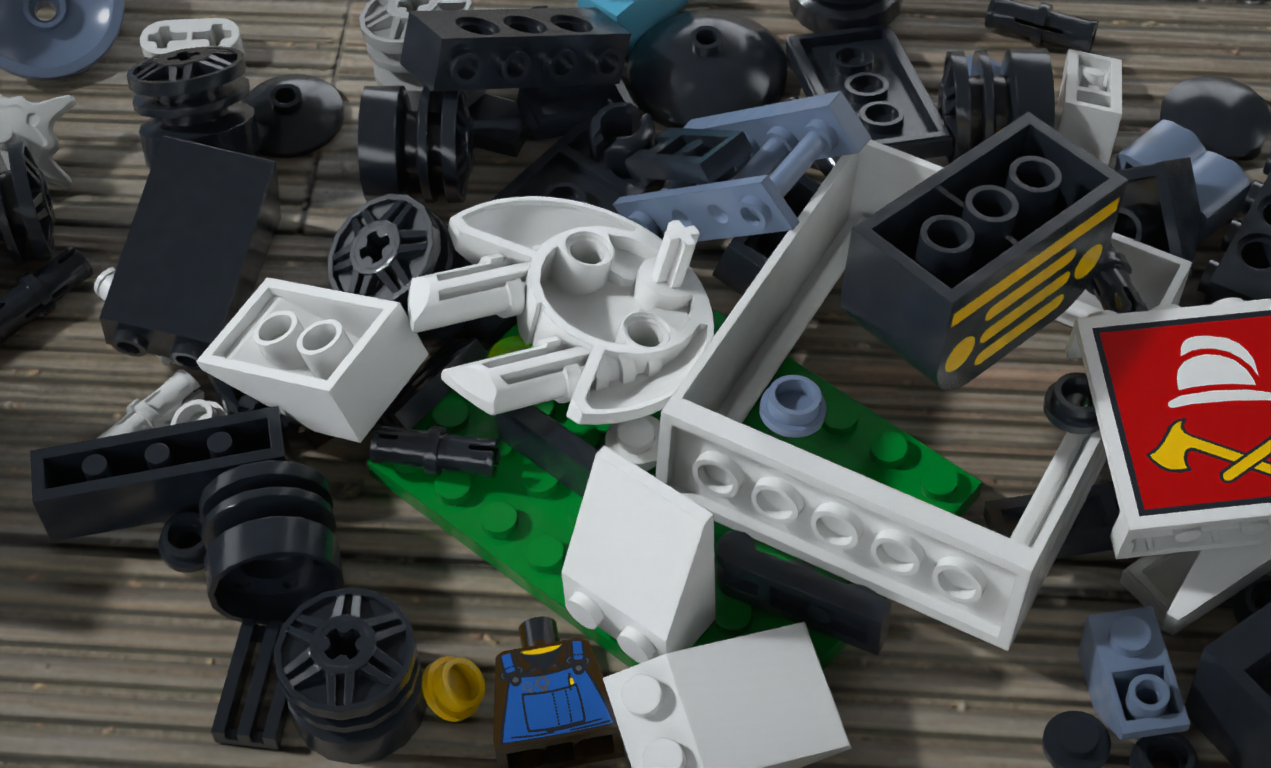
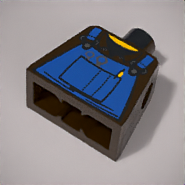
[493,616,625,768]

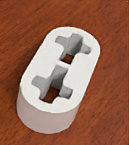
[140,18,244,58]

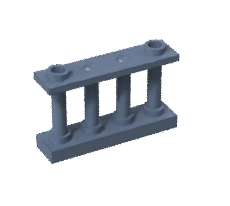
[613,91,871,242]

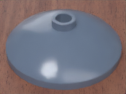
[0,0,125,81]

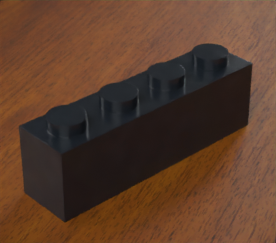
[30,406,292,542]

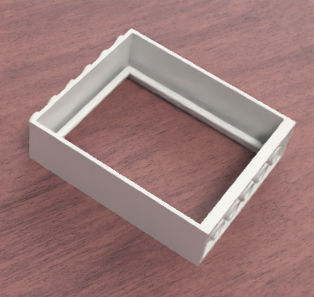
[656,140,1192,651]

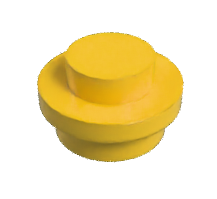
[422,656,485,722]

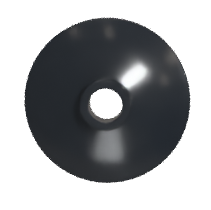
[241,74,344,158]

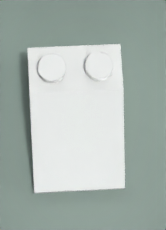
[196,277,429,443]
[562,445,715,663]
[603,622,852,768]

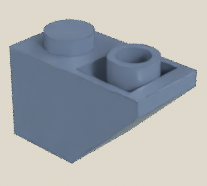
[1078,606,1190,740]

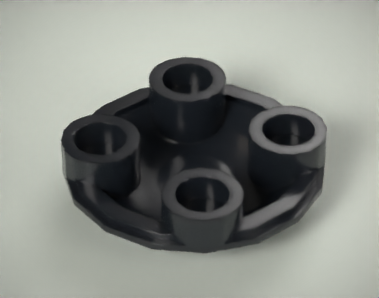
[1160,76,1271,161]

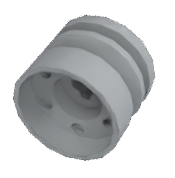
[359,0,486,111]

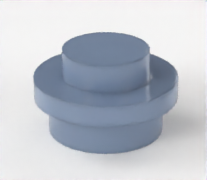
[759,375,827,438]

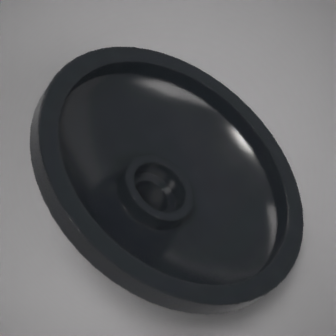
[627,9,788,128]

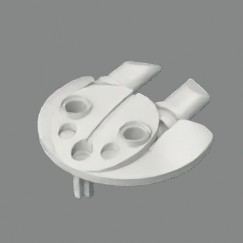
[408,196,714,425]

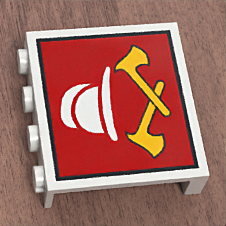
[1065,298,1271,559]

